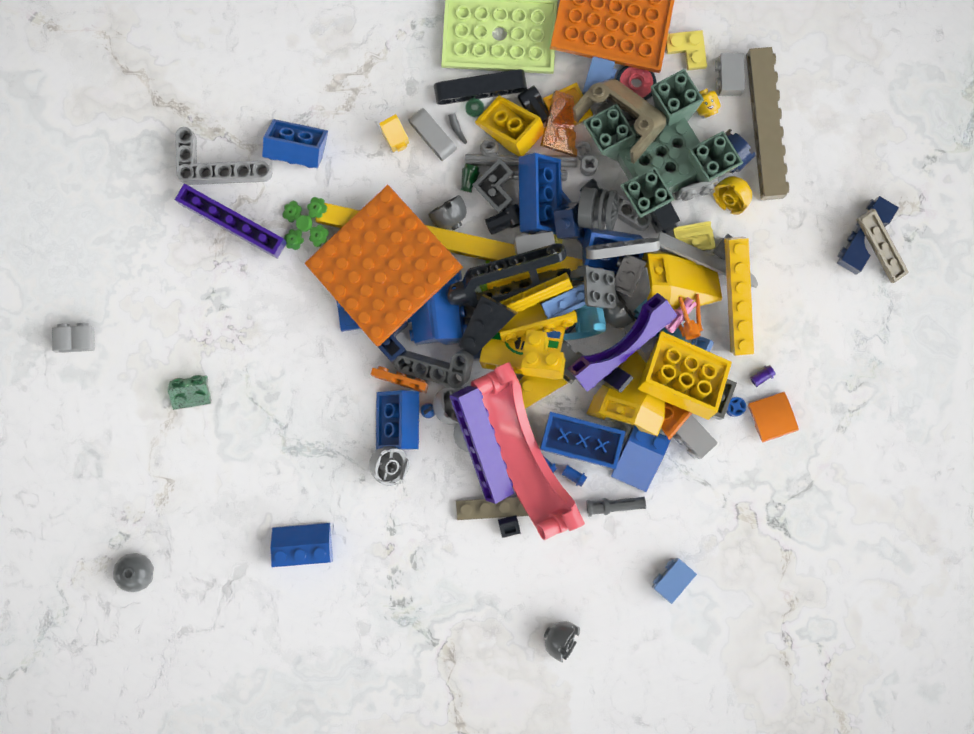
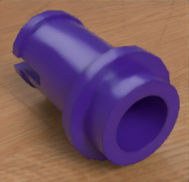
[750,365,776,387]

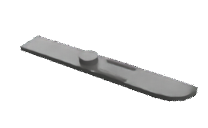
[658,232,758,288]

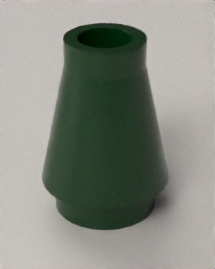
[461,164,480,193]

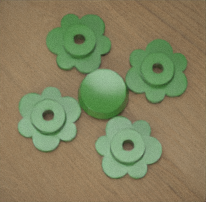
[282,197,329,250]

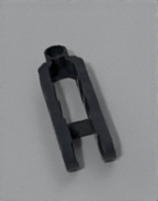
[446,243,572,308]

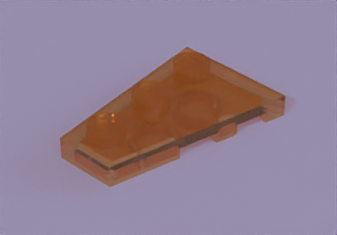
[540,90,577,157]

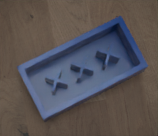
[540,412,626,470]

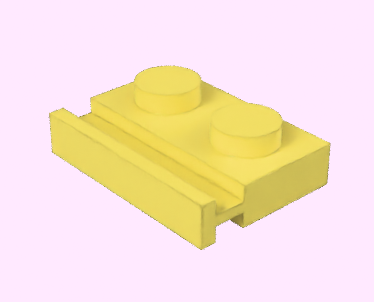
[673,221,716,255]

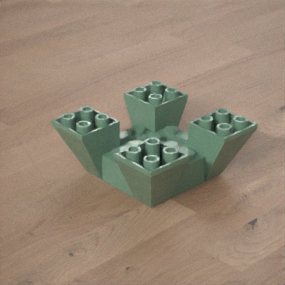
[583,69,743,218]

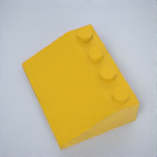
[637,331,732,420]

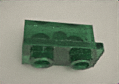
[167,375,212,410]

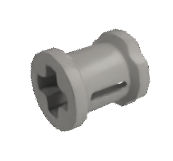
[580,155,598,176]

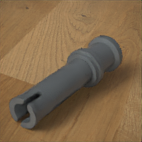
[586,497,646,517]

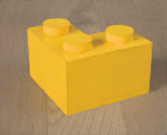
[521,330,566,379]

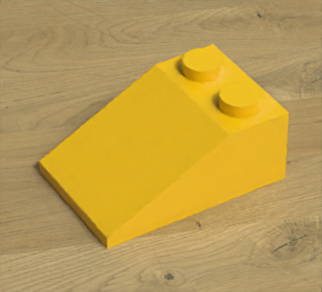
[475,95,546,157]

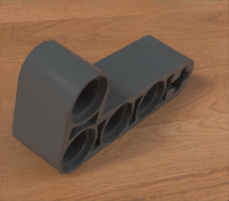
[394,349,474,388]

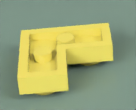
[666,30,707,71]

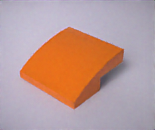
[748,391,799,443]

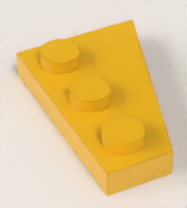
[519,375,568,409]

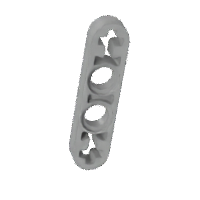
[586,238,660,260]

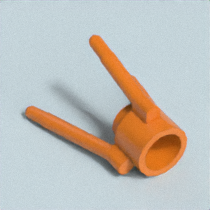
[678,294,703,340]

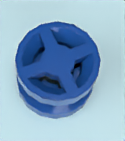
[726,397,746,417]

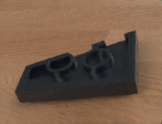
[458,294,518,355]

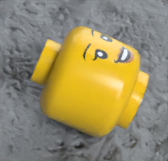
[697,88,721,118]

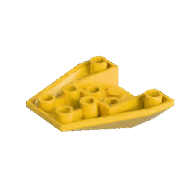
[642,250,722,310]
[586,351,665,436]

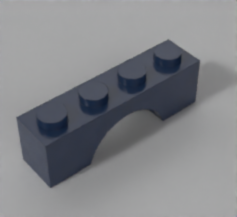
[837,196,899,275]

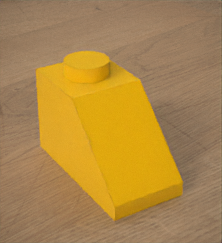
[379,114,409,152]

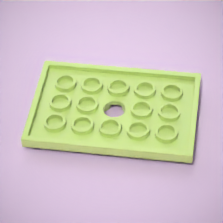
[441,0,558,74]

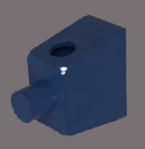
[554,201,585,240]

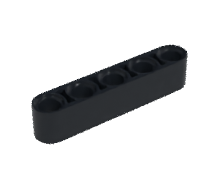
[434,69,527,105]

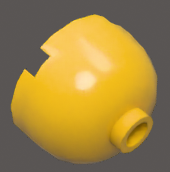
[713,176,752,215]

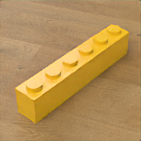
[724,237,754,356]

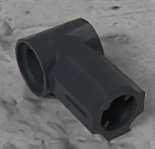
[517,85,552,124]
[485,204,520,235]

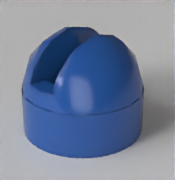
[421,403,435,419]

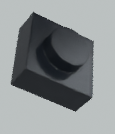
[498,515,521,538]

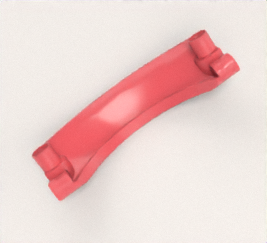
[471,362,585,540]

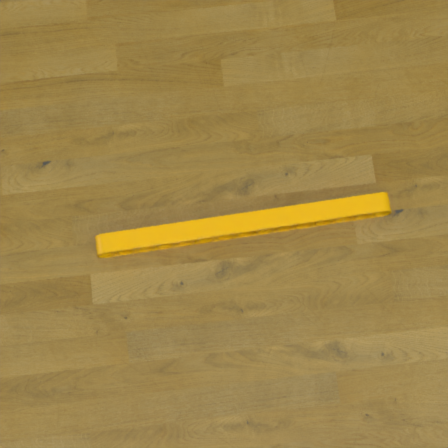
[315,203,584,282]

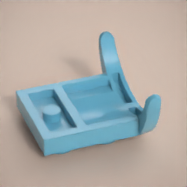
[563,305,606,340]

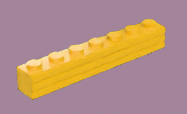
[500,272,573,312]

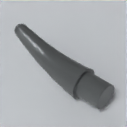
[448,113,467,144]

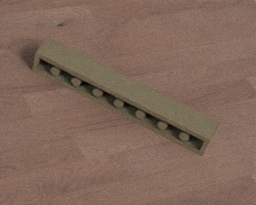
[746,47,789,201]

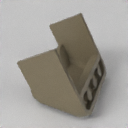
[573,79,666,164]

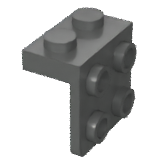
[570,265,616,310]

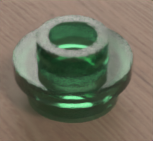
[465,98,484,118]

